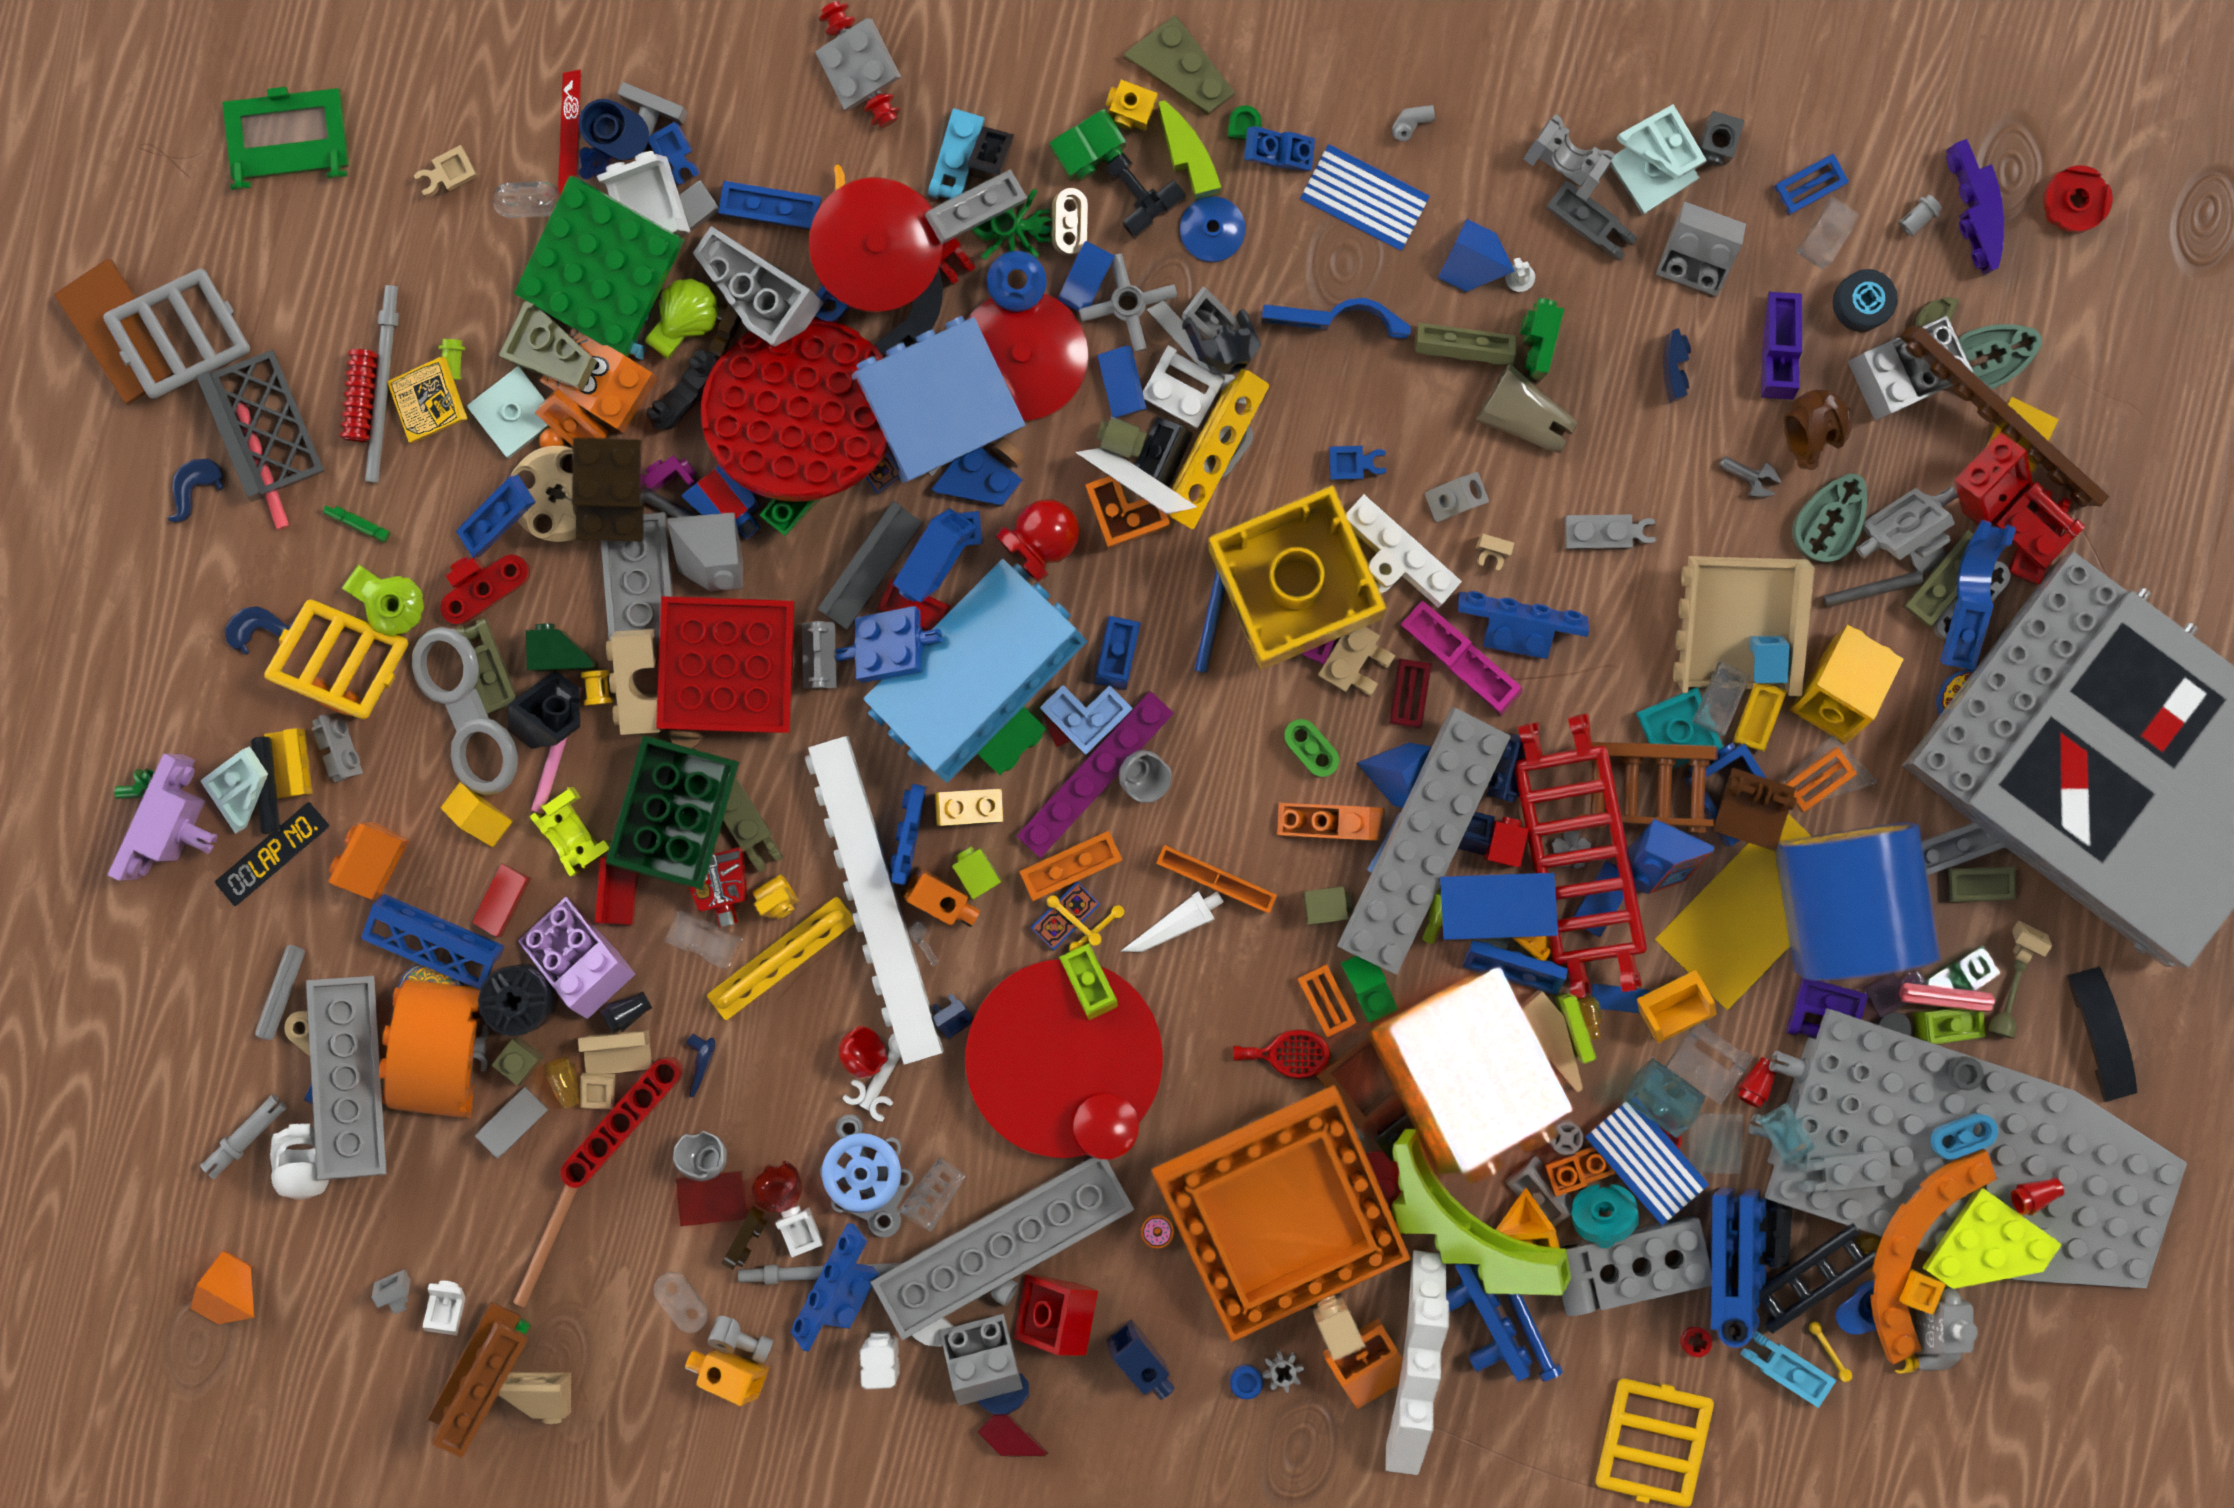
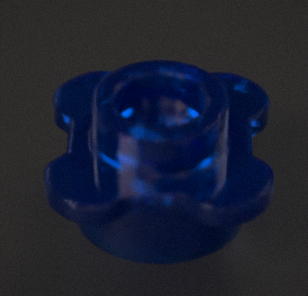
[579,147,611,180]

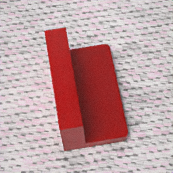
[595,857,638,925]

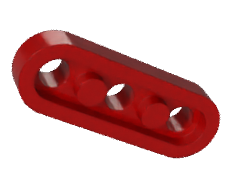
[440,555,530,625]

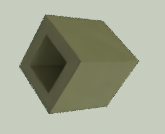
[1303,886,1353,925]
[491,1036,545,1086]

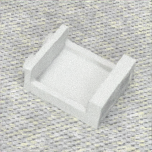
[597,151,690,236]

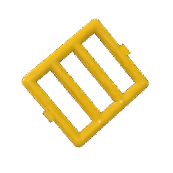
[264,599,408,719]
[1595,1378,1714,1508]

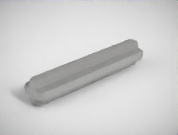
[255,945,305,1040]

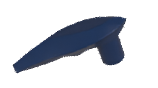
[686,1033,715,1097]

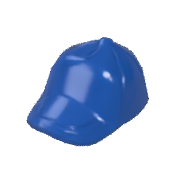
[1835,1279,1877,1335]

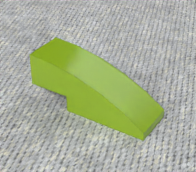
[1158,100,1221,200]

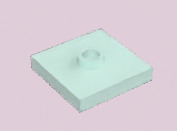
[1610,147,1700,215]
[467,366,550,459]

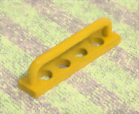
[1166,369,1269,529]
[707,897,855,1020]

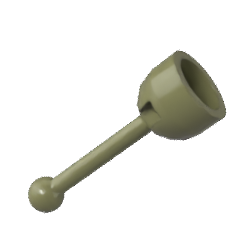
[1988,960,2027,1039]

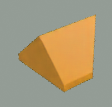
[1495,1188,1560,1248]

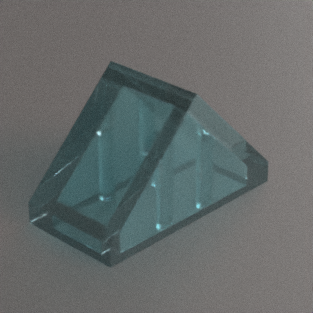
[1758,1102,1815,1166]

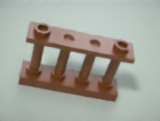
[1578,742,1718,833]
[427,1301,528,1458]

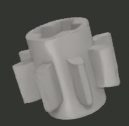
[1262,1349,1304,1393]

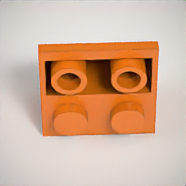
[328,822,410,900]
[1323,1318,1403,1410]

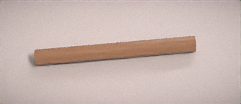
[513,1184,578,1307]

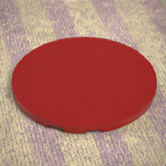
[700,318,890,501]
[965,959,1163,1158]

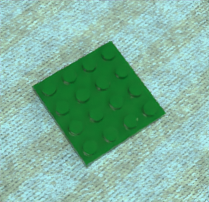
[514,176,685,357]

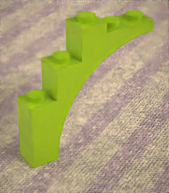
[1392,1129,1571,1295]

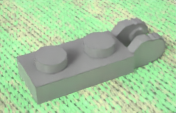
[1797,1150,1892,1192]

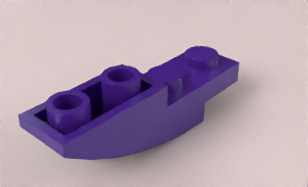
[1946,139,2004,276]

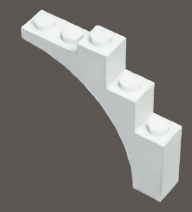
[1385,1250,1448,1475]

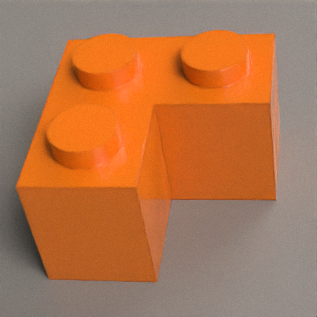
[1085,476,1170,550]

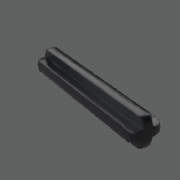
[251,736,281,834]

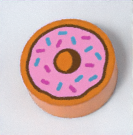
[1141,1214,1174,1248]

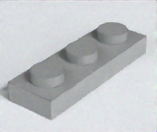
[925,169,1027,244]

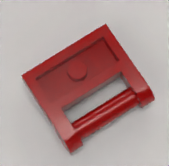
[1993,481,2085,570]

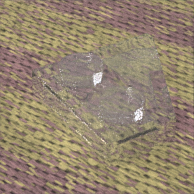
[1784,735,1877,802]

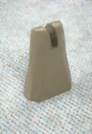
[1476,365,1578,454]

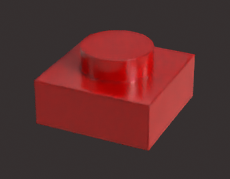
[445,557,485,588]

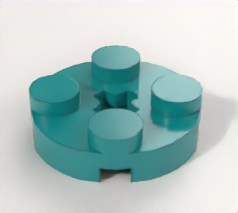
[1571,1184,1639,1248]

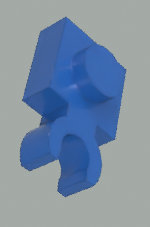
[649,122,700,185]
[1329,446,1386,481]

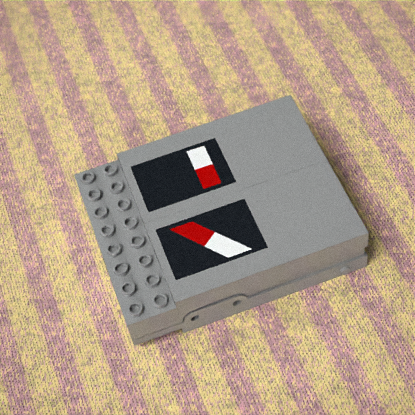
[1902,552,2234,968]

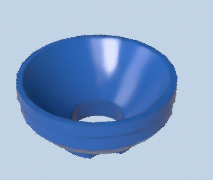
[987,251,1047,312]

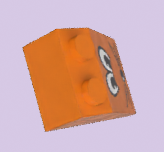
[540,328,658,434]

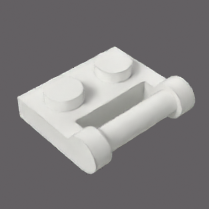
[1143,345,1226,429]

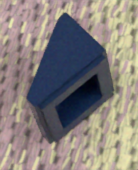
[1457,812,1495,855]

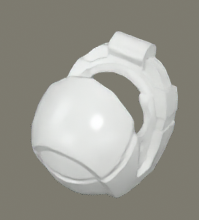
[270,1124,329,1200]

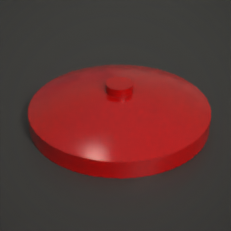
[809,177,942,312]
[967,293,1088,422]

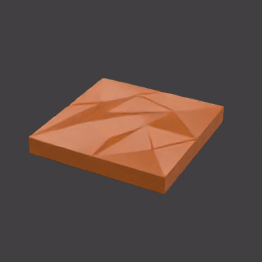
[1151,1085,1411,1342]

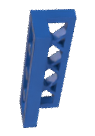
[361,894,504,990]

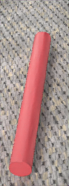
[236,402,289,530]

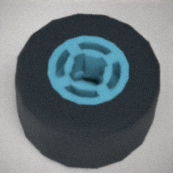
[1833,269,1898,332]

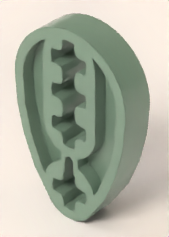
[1958,324,2042,389]
[1792,474,1867,563]

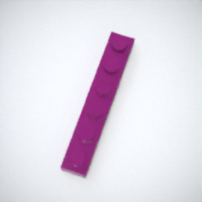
[1017,691,1174,858]

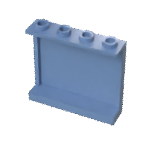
[851,316,1026,484]

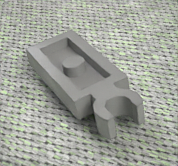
[1565,515,1656,549]

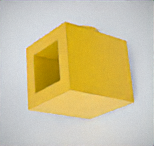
[1106,79,1158,131]

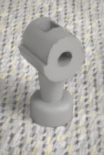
[707,1316,773,1365]

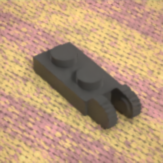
[1545,180,1637,261]

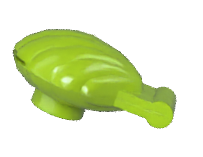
[645,279,719,359]
[342,564,424,636]

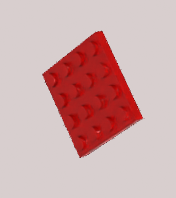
[656,596,795,733]

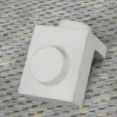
[776,1205,824,1257]
[423,1281,466,1336]

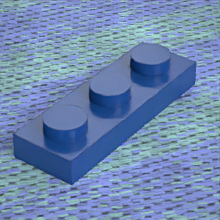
[718,181,822,230]
[456,475,535,558]
[1462,940,1568,995]

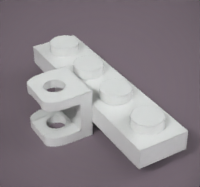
[1346,494,1462,608]

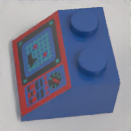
[1628,819,1714,894]

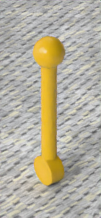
[1047,895,1101,946]
[1069,905,1124,952]
[1809,1321,1852,1382]

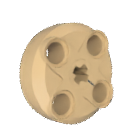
[511,446,576,542]

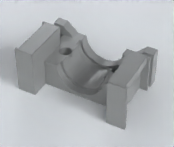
[1523,114,1615,201]

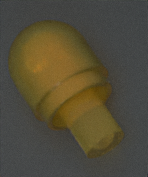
[1577,994,1603,1041]

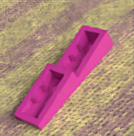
[1401,600,1523,716]

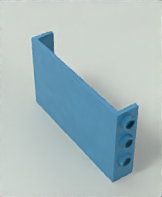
[863,559,1088,783]

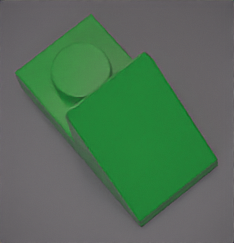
[1340,956,1399,1023]

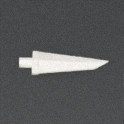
[1120,891,1224,952]

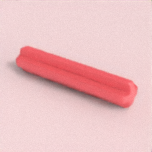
[1899,983,1995,1012]

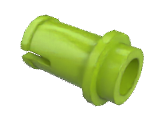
[438,339,465,380]

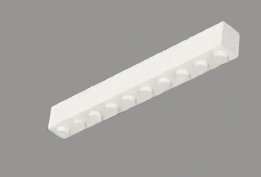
[805,736,944,1065]

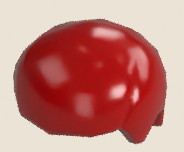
[838,1026,888,1079]

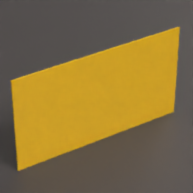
[1655,814,1811,1010]

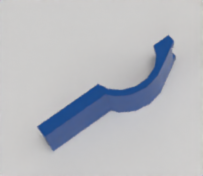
[1261,298,1411,339]
[1940,520,2016,670]

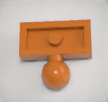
[535,388,609,448]

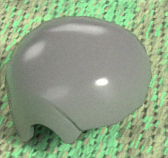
[1119,749,1172,803]
[673,1131,727,1182]

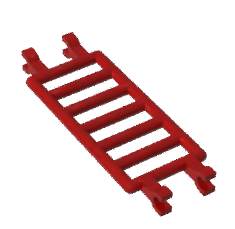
[1514,713,1647,998]

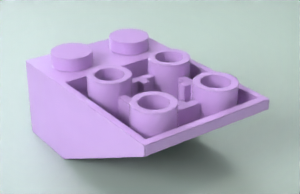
[518,897,636,1019]

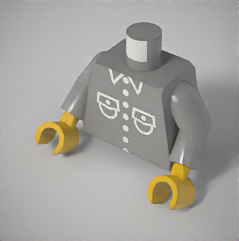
[1895,1271,1978,1374]

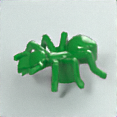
[972,189,1053,260]

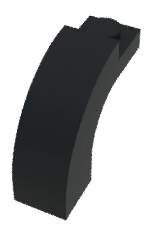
[875,270,943,355]

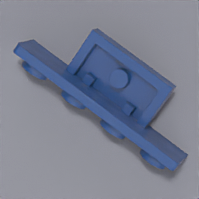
[1458,591,1589,659]
[791,1223,879,1352]

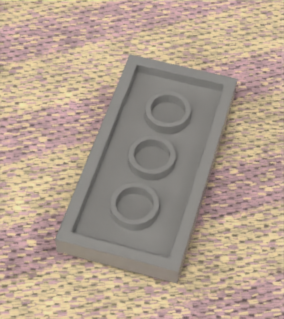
[601,512,673,646]

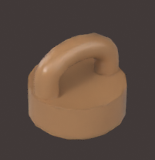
[669,729,703,749]

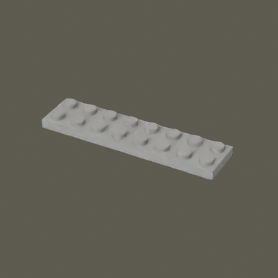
[1337,707,1511,975]
[870,1156,1134,1340]

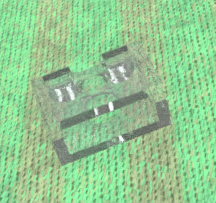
[665,910,743,969]

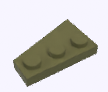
[1123,15,1235,115]
[499,300,597,391]

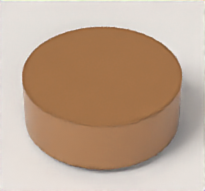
[992,438,1025,468]

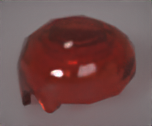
[751,1160,802,1213]

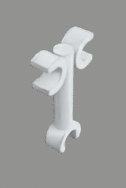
[843,1033,900,1121]

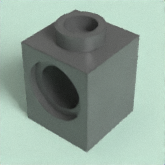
[1698,111,1745,166]

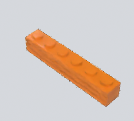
[1156,844,1277,913]

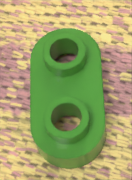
[1284,719,1339,777]

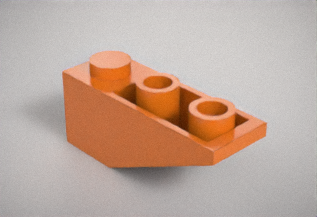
[1277,803,1385,841]

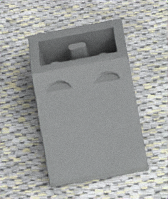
[1848,316,1973,421]

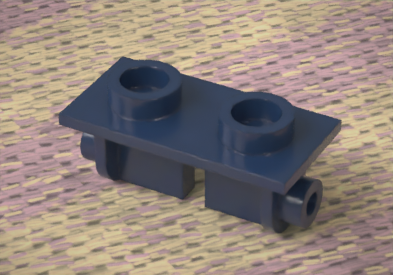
[1486,733,1526,803]

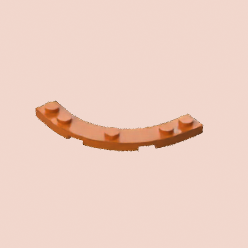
[1871,1149,1997,1365]

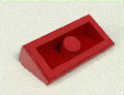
[472,863,531,938]

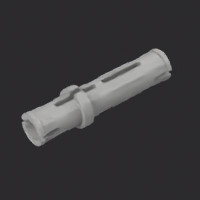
[200,1094,287,1179]

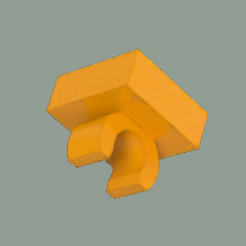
[1899,1270,1946,1315]

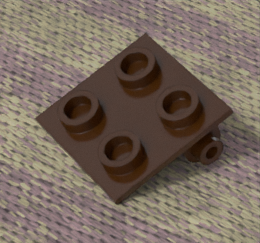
[1712,768,1797,851]

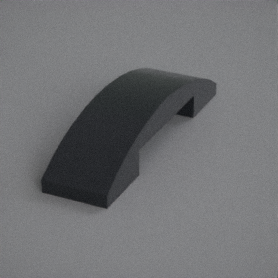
[2067,966,2137,1102]

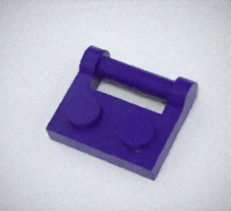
[1786,977,1868,1038]

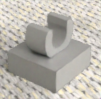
[372,1269,411,1314]

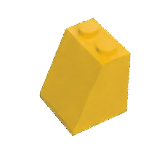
[1790,624,1904,744]

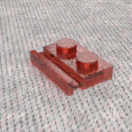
[675,1170,747,1227]

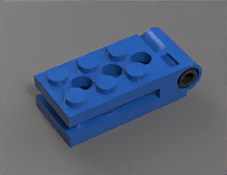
[1711,1188,1767,1348]

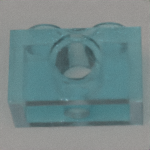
[1623,1057,1706,1138]

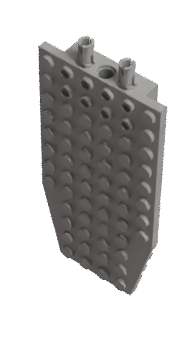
[1749,1008,2187,1288]

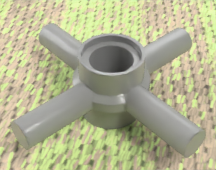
[1079,253,1177,352]

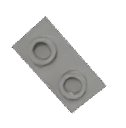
[802,621,837,689]
[311,712,363,783]

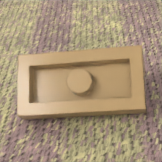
[578,1030,652,1074]

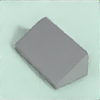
[1505,1156,1574,1227]

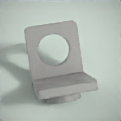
[1425,472,1489,522]
[1909,532,1950,575]

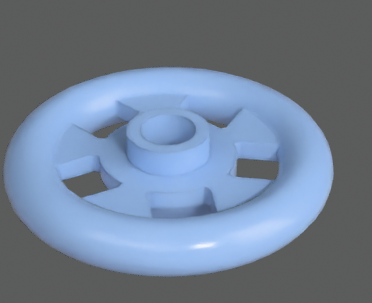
[822,1133,901,1213]

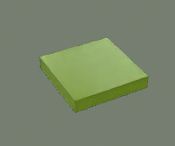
[1554,992,1596,1063]

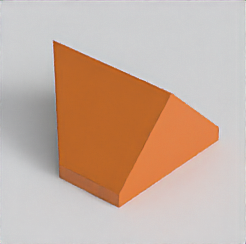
[190,1250,254,1325]

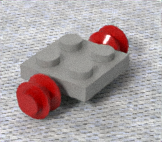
[815,1,901,128]

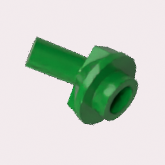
[114,768,155,799]

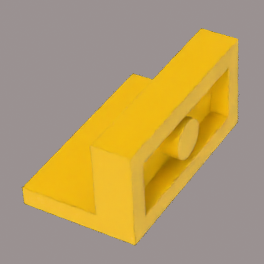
[264,728,313,798]

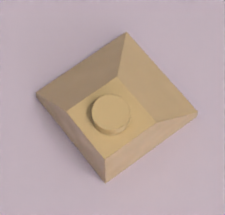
[498,1372,571,1424]

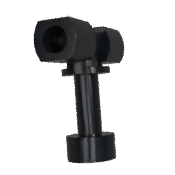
[1104,153,1186,239]

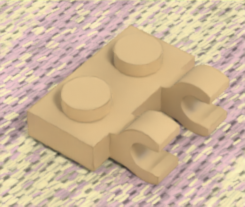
[1318,627,1395,696]

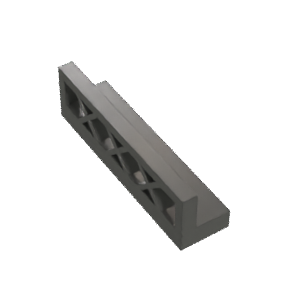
[818,500,923,630]

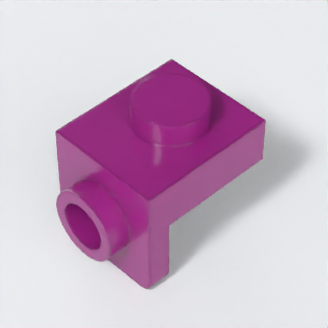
[645,455,697,492]

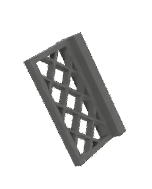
[196,350,325,502]

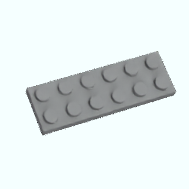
[306,976,386,1181]

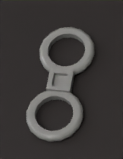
[411,627,518,796]

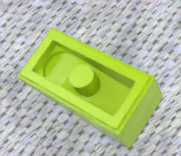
[1059,943,1118,1020]
[1912,1008,1986,1044]

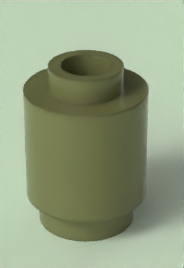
[1096,417,1147,458]

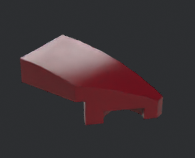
[978,1415,1048,1457]

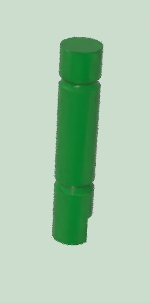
[323,505,391,543]

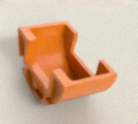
[379,979,482,1119]

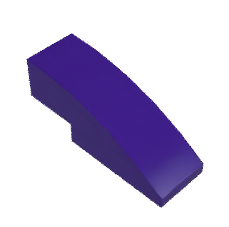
[1761,291,1802,400]

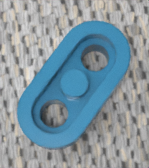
[1930,1113,1998,1159]

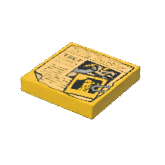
[387,357,467,443]

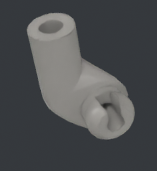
[1392,105,1435,142]

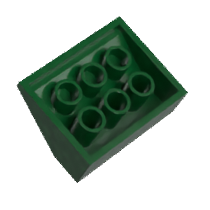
[605,735,740,890]

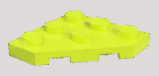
[1922,1187,2062,1289]

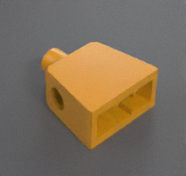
[685,1350,770,1406]

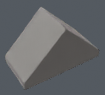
[1182,287,1240,340]

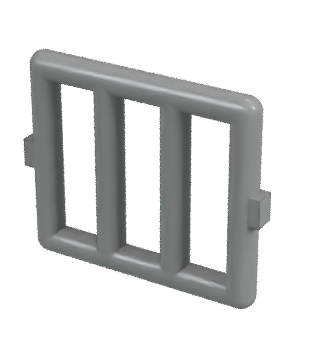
[103,269,250,399]

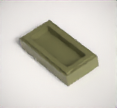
[1946,867,2016,902]

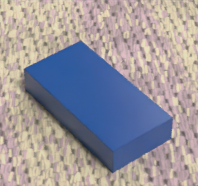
[1097,346,1147,418]

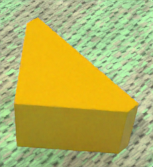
[440,781,513,847]

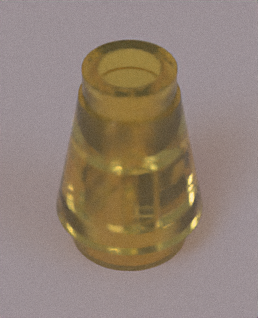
[543,1057,580,1109]

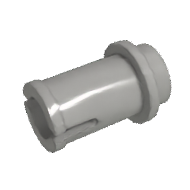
[1898,195,1942,237]

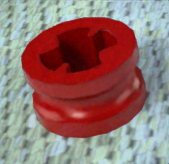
[1680,1326,1712,1358]

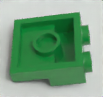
[1519,298,1564,382]

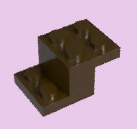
[572,438,645,542]

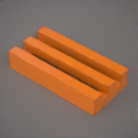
[1785,747,1858,812]
[1297,964,1356,1038]

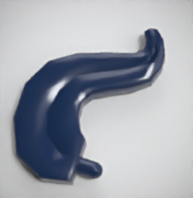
[168,458,224,523]
[225,606,295,655]
[976,1373,1029,1415]

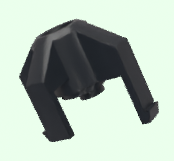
[1182,309,1261,375]

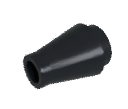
[601,991,652,1034]

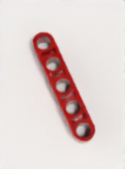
[560,1057,683,1188]

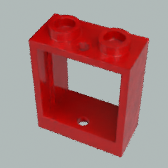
[1955,432,2033,526]

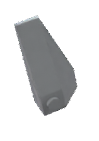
[693,226,824,347]

